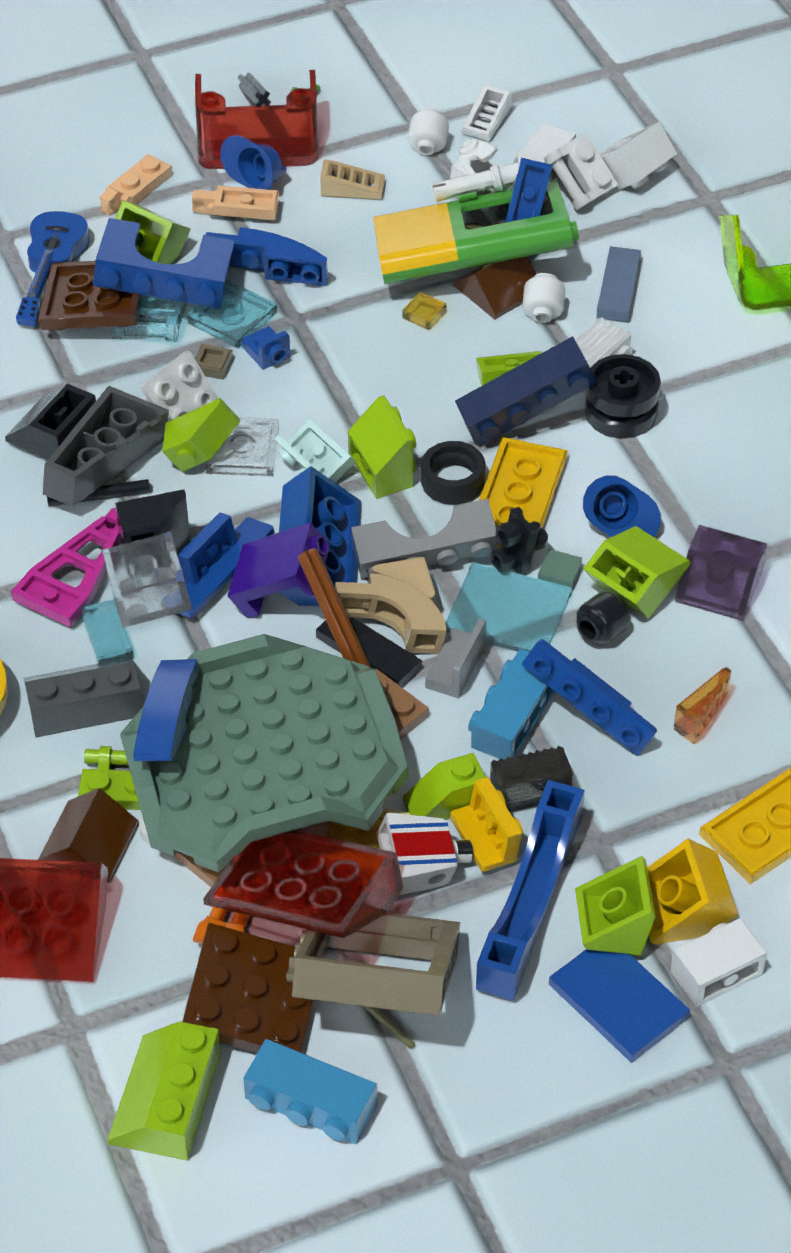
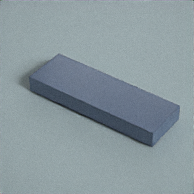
[596,246,641,322]

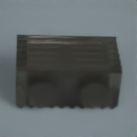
[490,745,573,812]

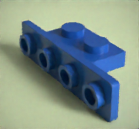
[165,512,275,618]
[522,639,657,755]

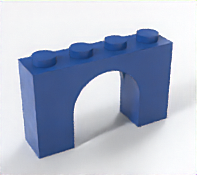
[93,218,235,309]

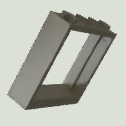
[286,905,461,1016]

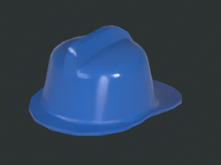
[221,135,287,190]
[583,475,661,537]

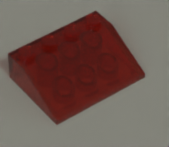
[203,830,404,938]
[0,858,109,982]

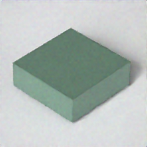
[538,549,582,590]

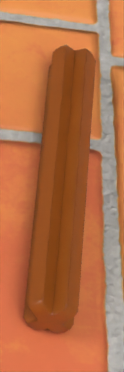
[298,548,370,667]

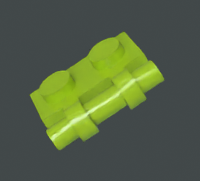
[78,746,141,810]

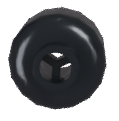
[576,592,630,645]

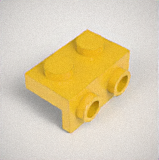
[450,777,523,872]

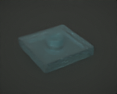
[187,280,277,348]

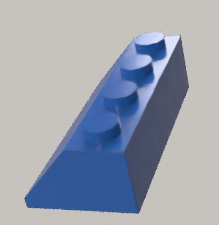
[279,466,361,606]

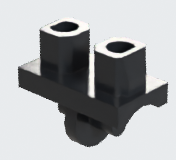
[490,507,548,577]

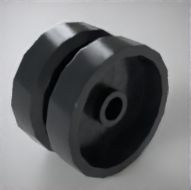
[585,354,661,439]

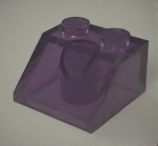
[675,525,767,621]

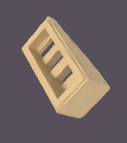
[320,160,385,200]

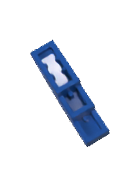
[133,659,199,761]

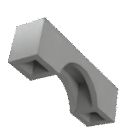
[351,499,498,580]

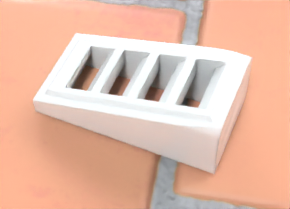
[461,84,512,141]

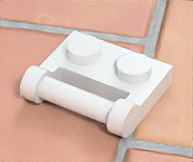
[543,132,619,211]

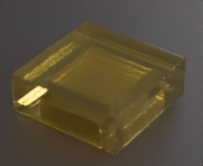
[402,292,447,330]

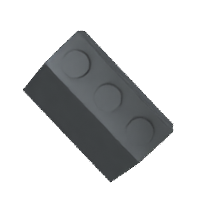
[23,657,143,738]

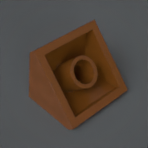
[454,256,537,320]
[38,788,139,884]

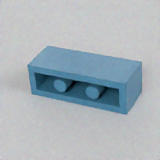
[468,648,555,763]
[243,1039,378,1144]

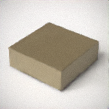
[195,344,233,380]

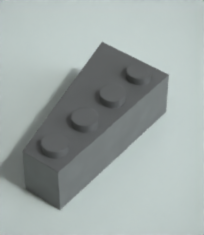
[42,386,169,507]

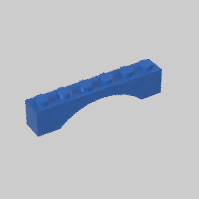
[476,780,585,1001]

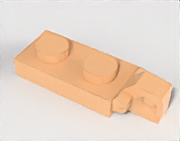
[100,154,172,216]
[192,185,279,220]

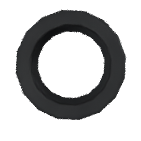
[421,441,485,505]

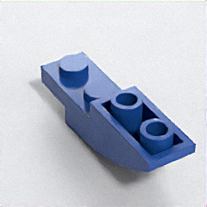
[206,227,328,286]

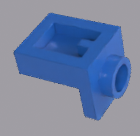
[242,326,290,370]

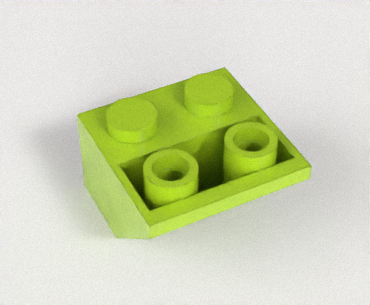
[348,395,417,499]
[583,526,691,619]

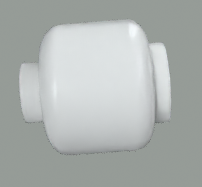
[408,108,449,155]
[522,273,565,323]

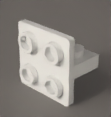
[141,351,218,422]

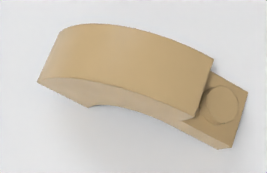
[335,573,447,654]

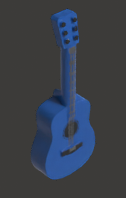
[16,211,89,327]

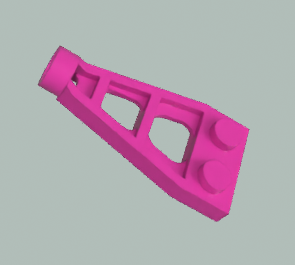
[11,508,120,627]

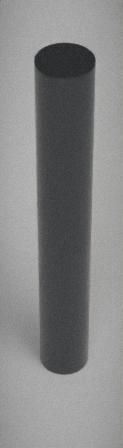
[47,479,150,507]

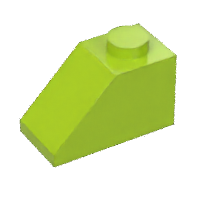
[162,398,240,472]
[403,752,486,820]

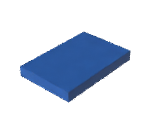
[549,949,690,1063]

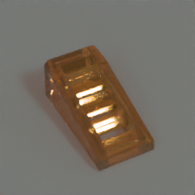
[674,667,732,744]

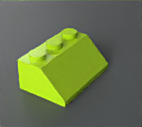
[107,1021,221,1161]

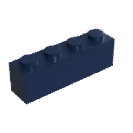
[455,336,598,447]

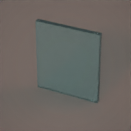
[445,562,572,652]

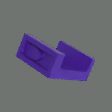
[227,523,330,618]

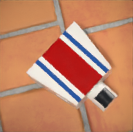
[377,813,473,897]

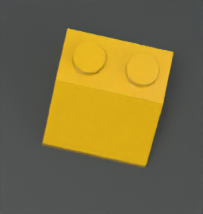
[647,838,739,945]

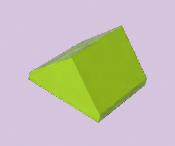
[575,856,656,955]

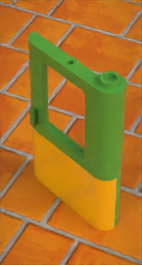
[373,180,579,284]

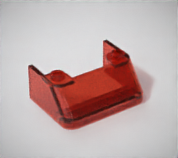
[195,70,319,169]

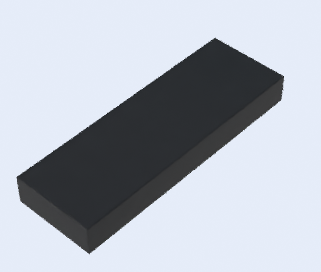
[316,617,422,687]

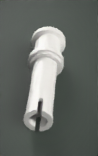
[432,159,520,202]

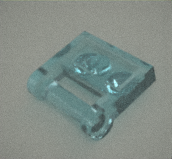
[111,295,188,342]

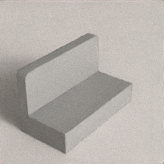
[425,619,487,699]

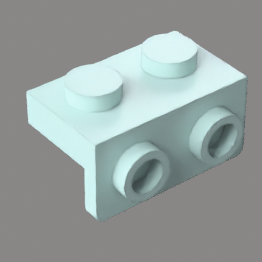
[274,418,355,482]

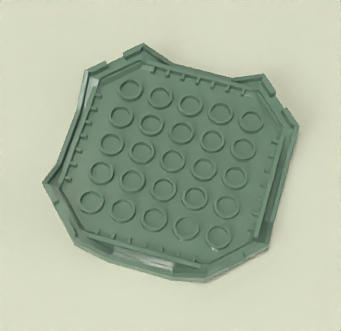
[120,634,409,872]

